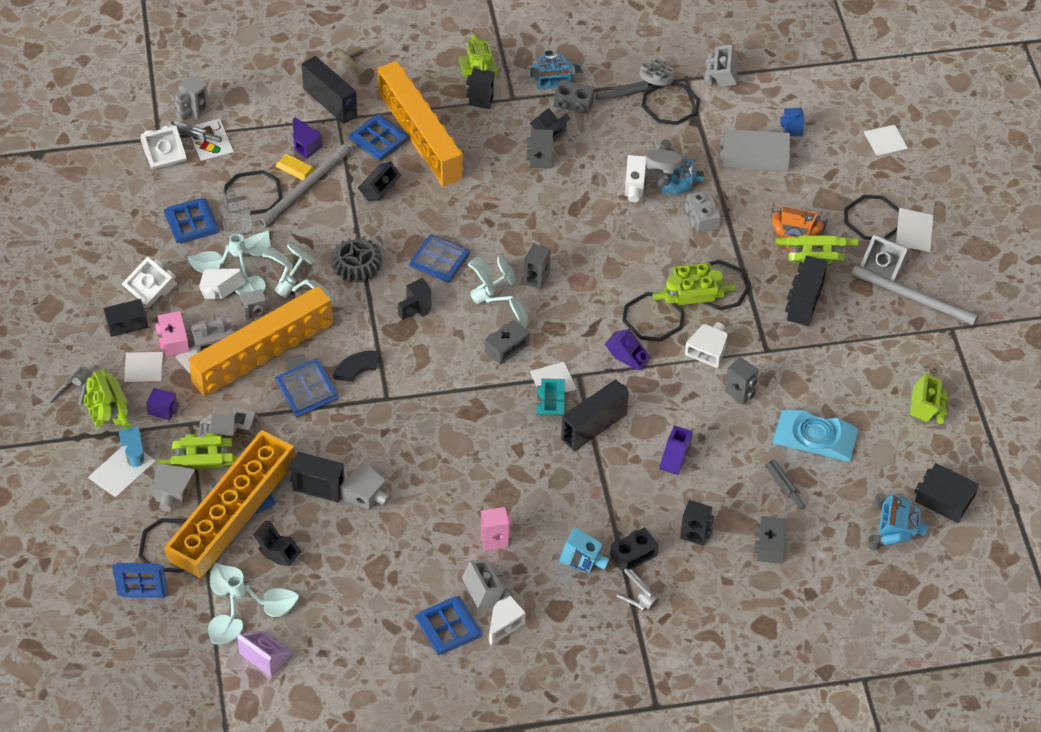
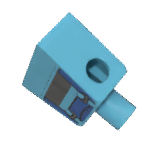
[559,527,610,573]

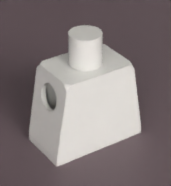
[625,155,646,202]
[685,322,728,368]

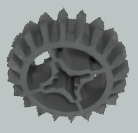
[331,237,382,283]

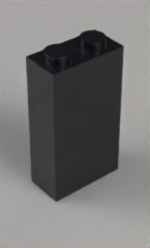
[302,56,357,124]
[561,379,629,451]

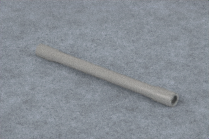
[258,144,350,228]
[851,265,978,326]

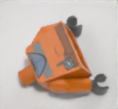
[771,206,828,252]

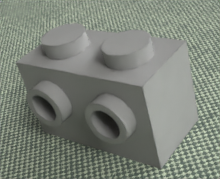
[685,190,720,234]

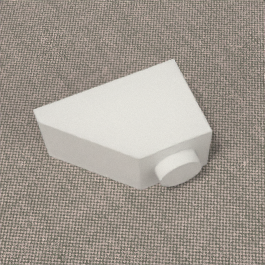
[199,269,245,299]
[489,596,526,645]

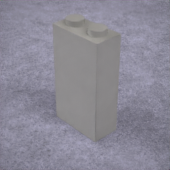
[719,129,790,172]

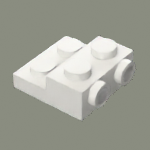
[141,126,187,170]
[122,256,178,308]

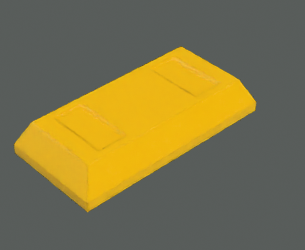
[275,154,316,180]

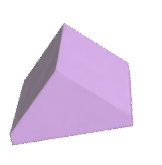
[237,630,293,676]

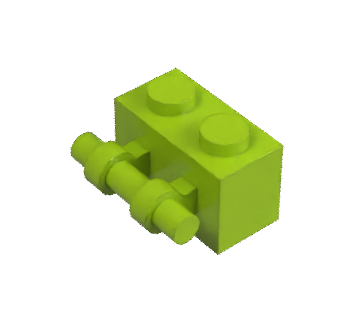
[910,373,949,424]

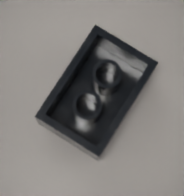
[785,255,828,327]

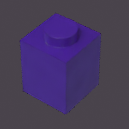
[146,388,179,420]

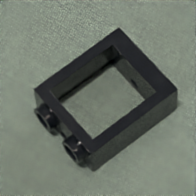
[289,452,345,503]

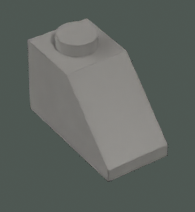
[199,414,237,438]

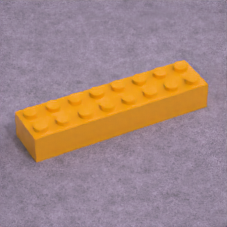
[377,61,464,186]
[188,286,333,397]
[164,430,296,578]

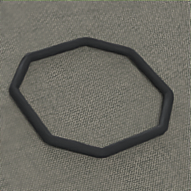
[642,82,700,125]
[224,170,282,215]
[844,195,899,240]
[703,260,751,310]
[622,292,685,341]
[138,518,187,573]

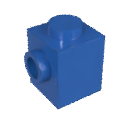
[780,108,805,136]

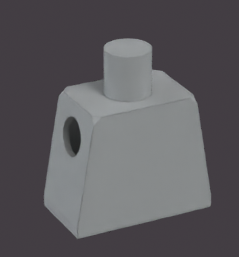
[340,461,391,510]
[154,463,196,511]

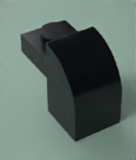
[530,108,571,141]
[398,278,432,320]
[253,520,301,566]

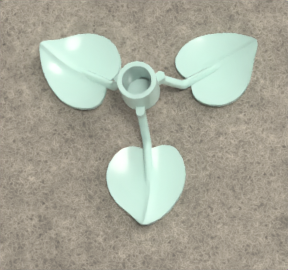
[188,231,271,295]
[262,243,333,304]
[468,255,528,329]
[208,562,299,645]

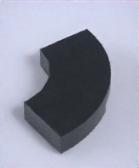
[333,350,380,382]

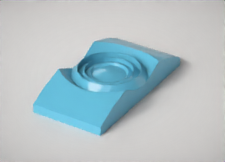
[773,410,858,462]

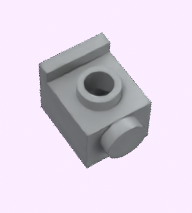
[240,289,270,321]
[229,408,262,437]

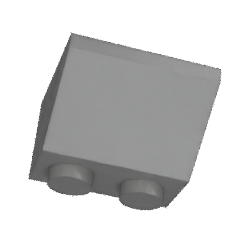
[860,235,912,282]

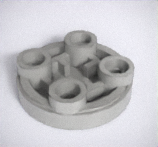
[639,59,675,86]
[646,149,682,174]

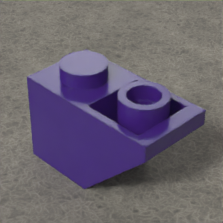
[293,117,322,159]
[604,329,651,371]
[659,425,693,475]

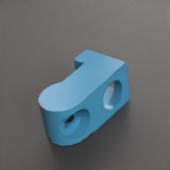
[119,427,144,467]

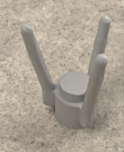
[48,365,90,405]
[616,569,660,611]

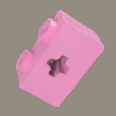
[155,311,189,357]
[480,507,512,551]

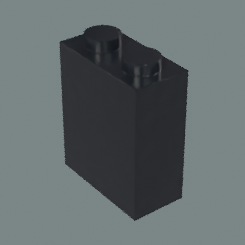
[914,463,979,523]

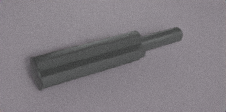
[596,80,648,100]
[170,120,222,142]
[766,460,805,510]

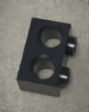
[680,500,715,546]
[610,527,659,574]

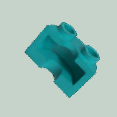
[536,378,565,416]

